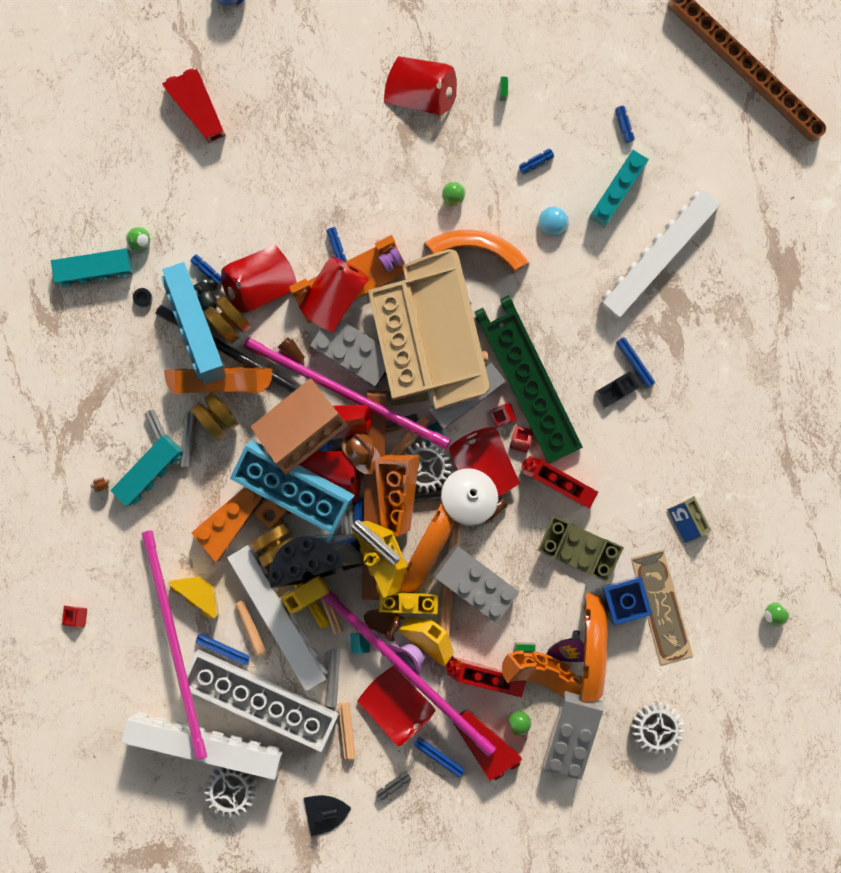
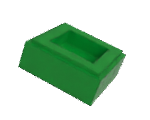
[500,77,508,101]
[515,642,536,652]

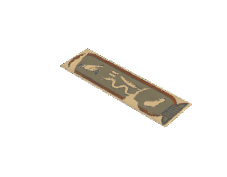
[631,549,693,665]

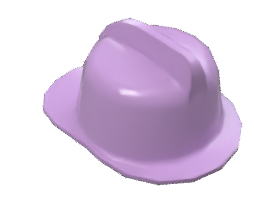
[386,644,427,675]

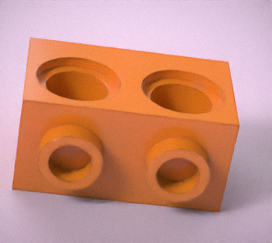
[254,499,292,529]

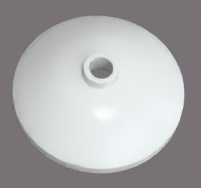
[441,469,498,526]

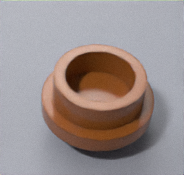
[90,477,110,492]

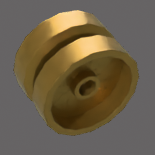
[203,295,251,344]
[191,392,239,441]
[250,523,295,567]

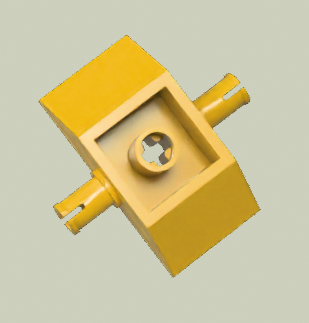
[352,521,408,598]

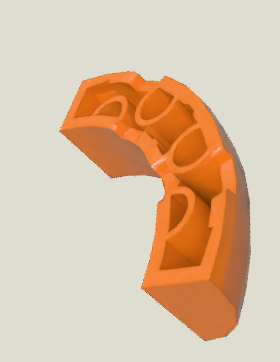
[424,230,530,274]
[164,367,272,394]
[399,502,457,593]
[580,592,608,702]
[502,651,582,698]

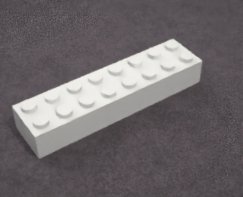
[186,650,339,752]
[121,712,284,780]

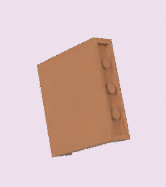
[250,378,348,475]

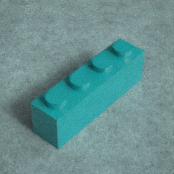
[589,149,649,227]
[50,248,133,288]
[110,435,184,507]

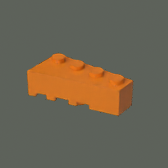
[374,455,420,536]
[191,487,264,562]

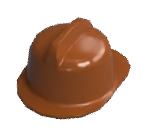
[342,434,381,474]

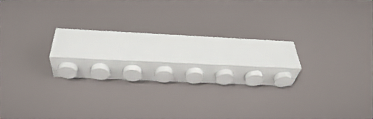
[601,189,721,320]
[227,545,328,691]

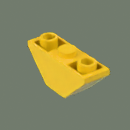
[281,575,329,614]
[168,576,219,619]
[379,592,438,614]
[398,617,454,667]

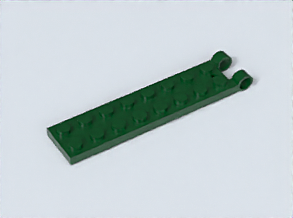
[474,295,583,464]

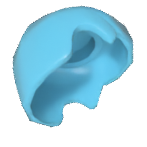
[539,207,569,237]

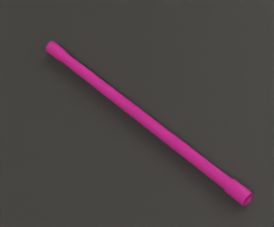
[244,337,451,450]
[141,530,208,760]
[321,588,496,757]

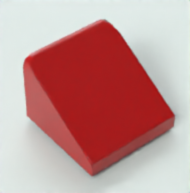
[489,403,517,428]
[509,426,533,453]
[61,605,87,627]

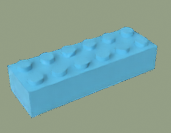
[161,262,226,385]
[230,440,354,534]

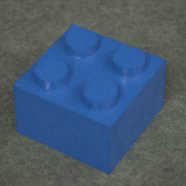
[601,576,652,625]

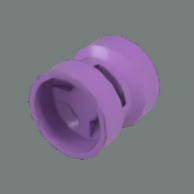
[378,247,404,273]

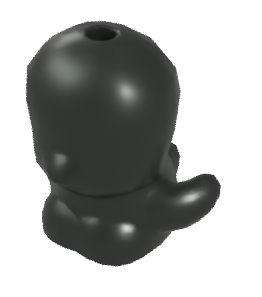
[193,279,218,311]

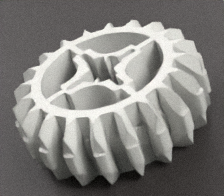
[403,441,452,493]
[631,702,684,755]
[204,767,257,818]

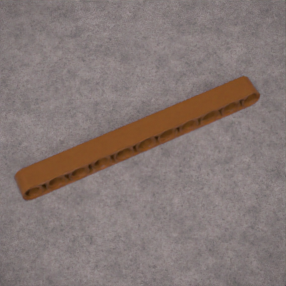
[668,0,826,141]
[362,390,387,600]

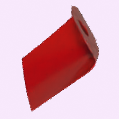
[384,56,457,115]
[221,244,297,313]
[299,257,369,333]
[449,427,520,497]
[299,451,362,502]
[357,665,436,746]

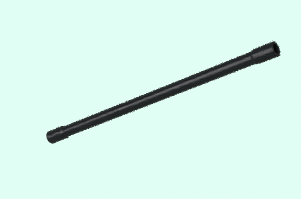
[155,305,299,393]

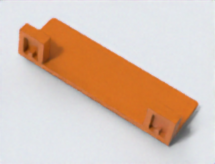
[289,235,405,323]

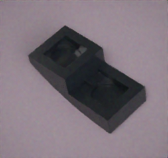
[595,371,640,408]

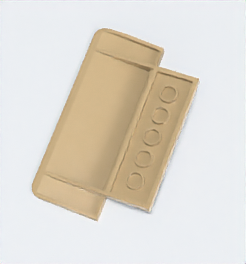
[368,249,490,410]

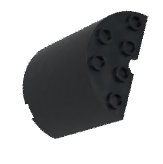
[269,533,367,589]

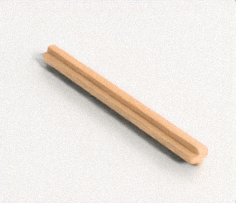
[440,523,462,636]

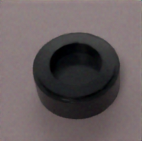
[133,288,153,308]

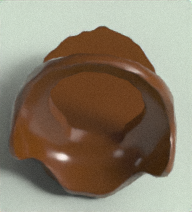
[363,609,405,642]

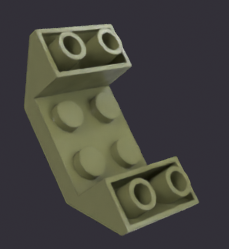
[537,515,624,583]

